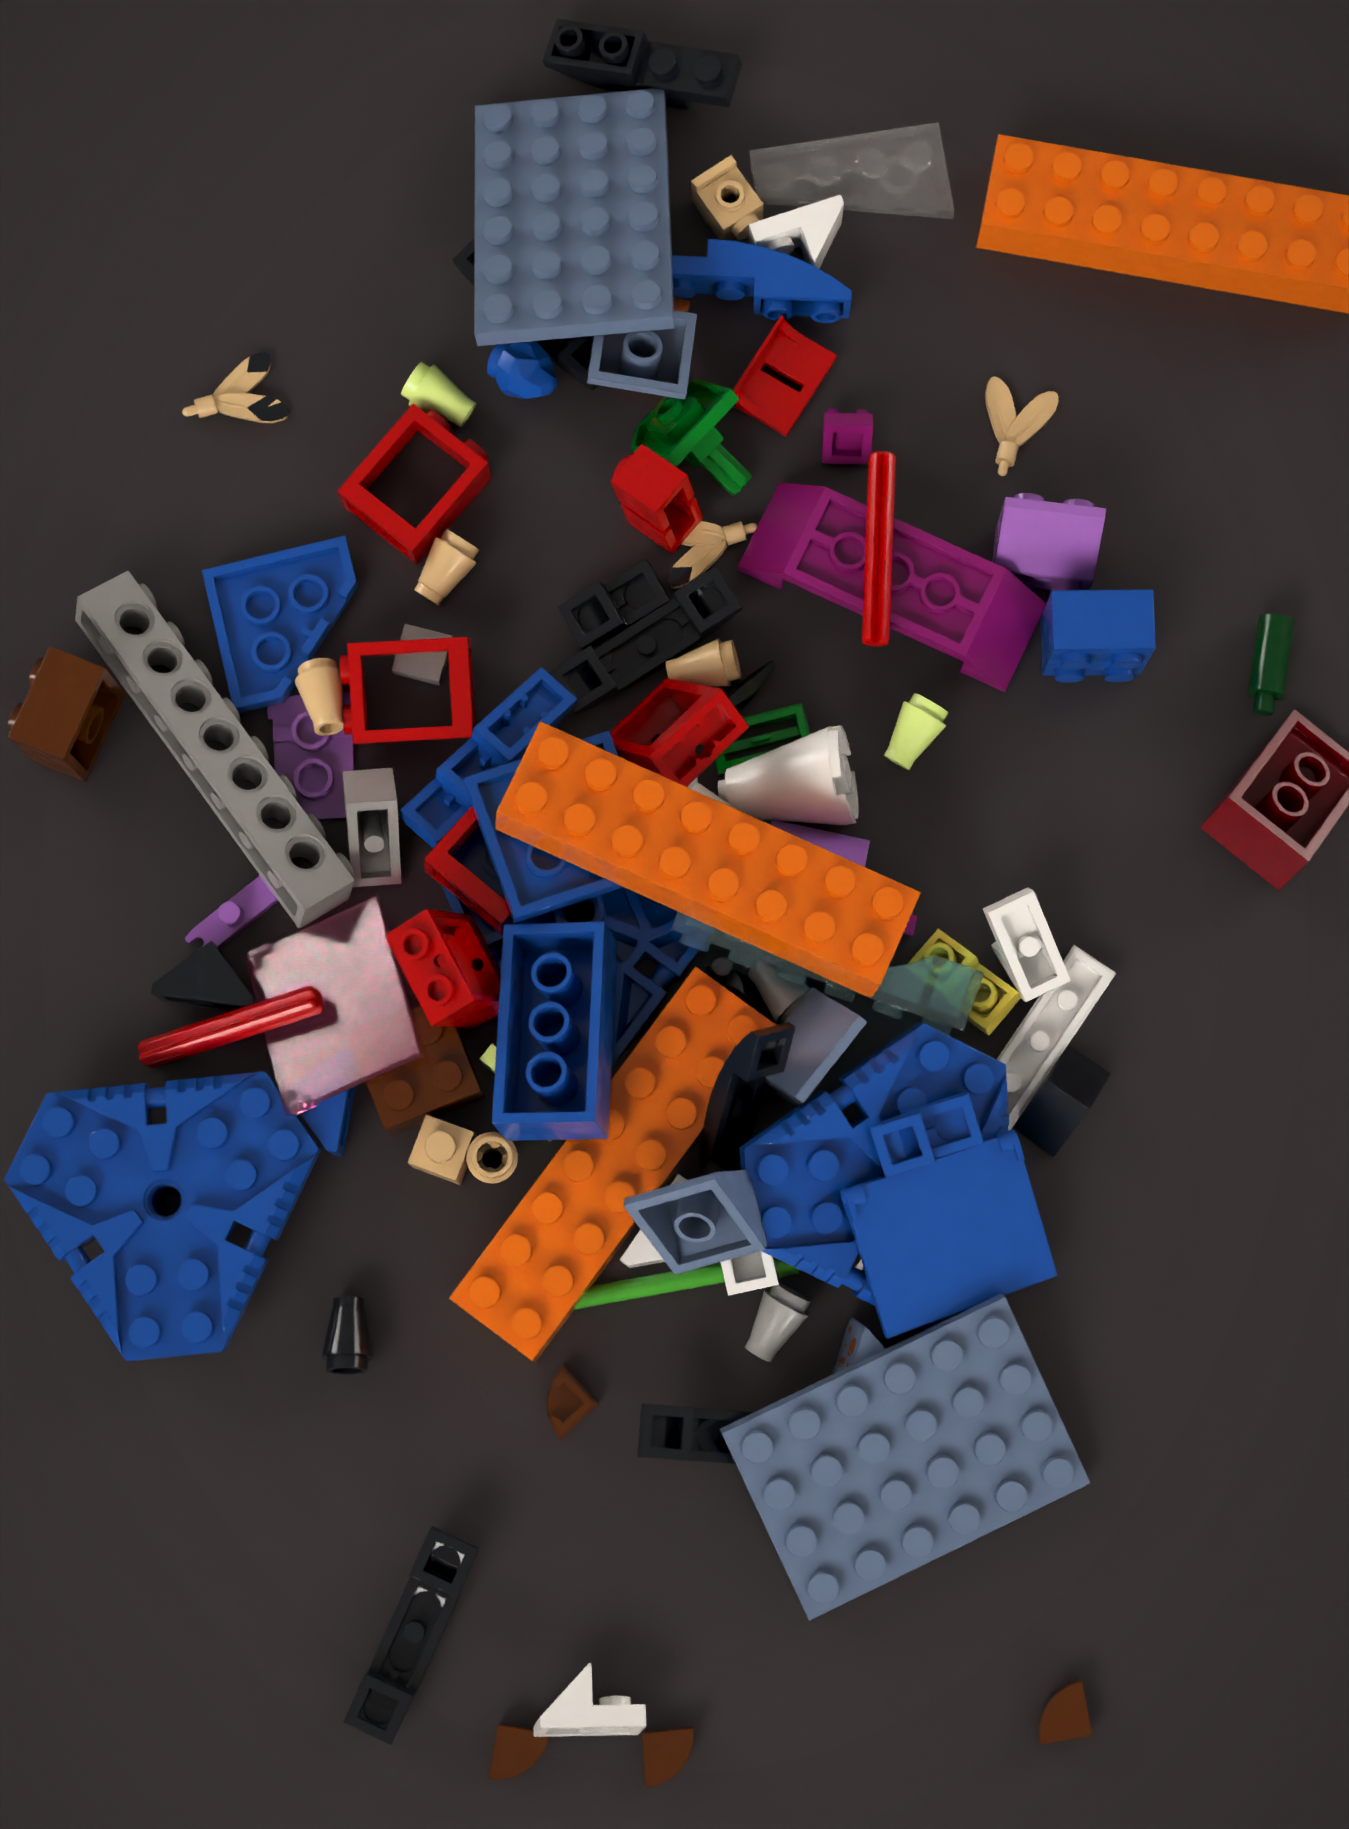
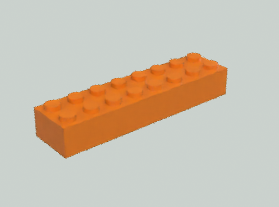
[976,134,1349,314]
[495,721,921,998]
[449,966,776,1362]

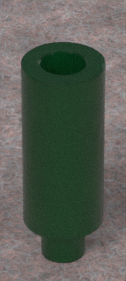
[1247,614,1295,716]

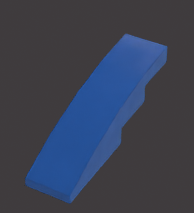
[399,667,578,848]

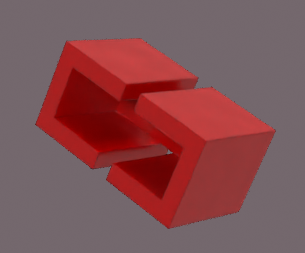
[610,444,703,555]

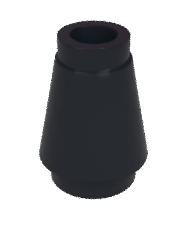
[321,1296,373,1375]

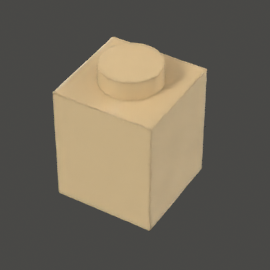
[408,1115,477,1185]

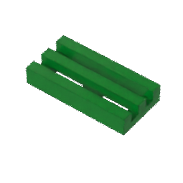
[715,703,811,778]

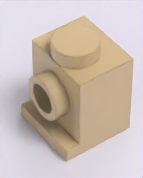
[691,155,764,241]

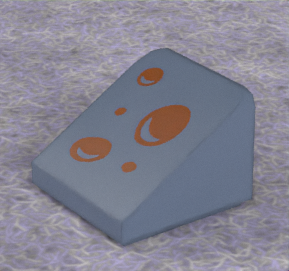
[833,1317,885,1374]

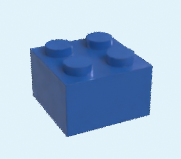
[1040,590,1156,683]

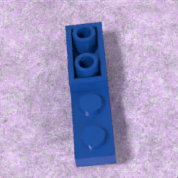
[672,239,852,323]

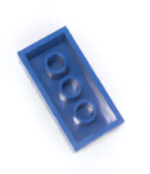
[492,922,617,1141]

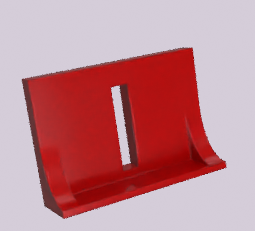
[733,315,837,437]

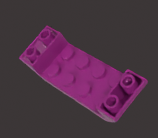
[737,483,1046,692]

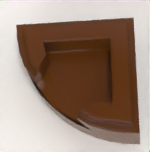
[547,1366,599,1440]
[1038,1680,1093,1745]
[489,1723,550,1780]
[641,1726,694,1788]

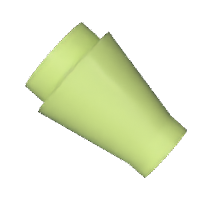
[401,362,476,428]
[883,693,948,771]

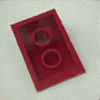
[1200,709,1349,891]

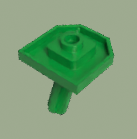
[631,379,751,495]

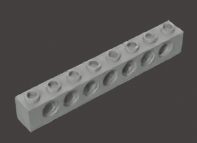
[75,571,355,929]

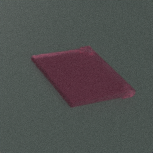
[245,896,423,1116]

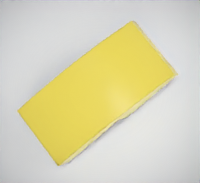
[906,929,1021,1036]

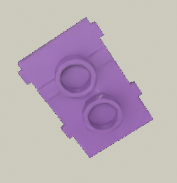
[267,692,355,823]

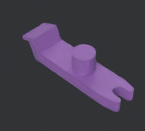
[185,875,279,951]

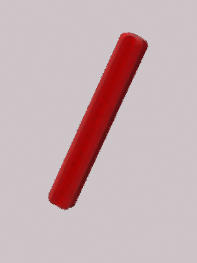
[862,451,896,647]
[137,985,324,1068]

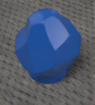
[487,341,558,399]

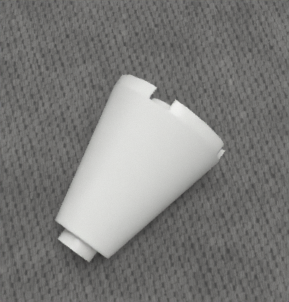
[718,725,859,825]

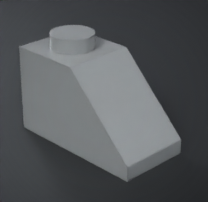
[342,768,402,887]

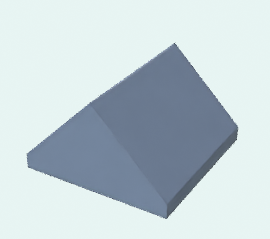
[587,310,697,400]
[765,987,867,1107]
[623,1170,767,1274]

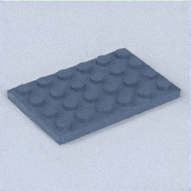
[474,88,675,346]
[720,1293,1090,1621]

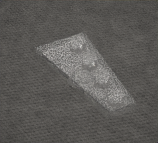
[749,122,955,219]

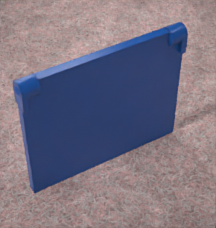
[840,1129,1058,1338]

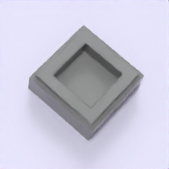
[391,624,453,686]

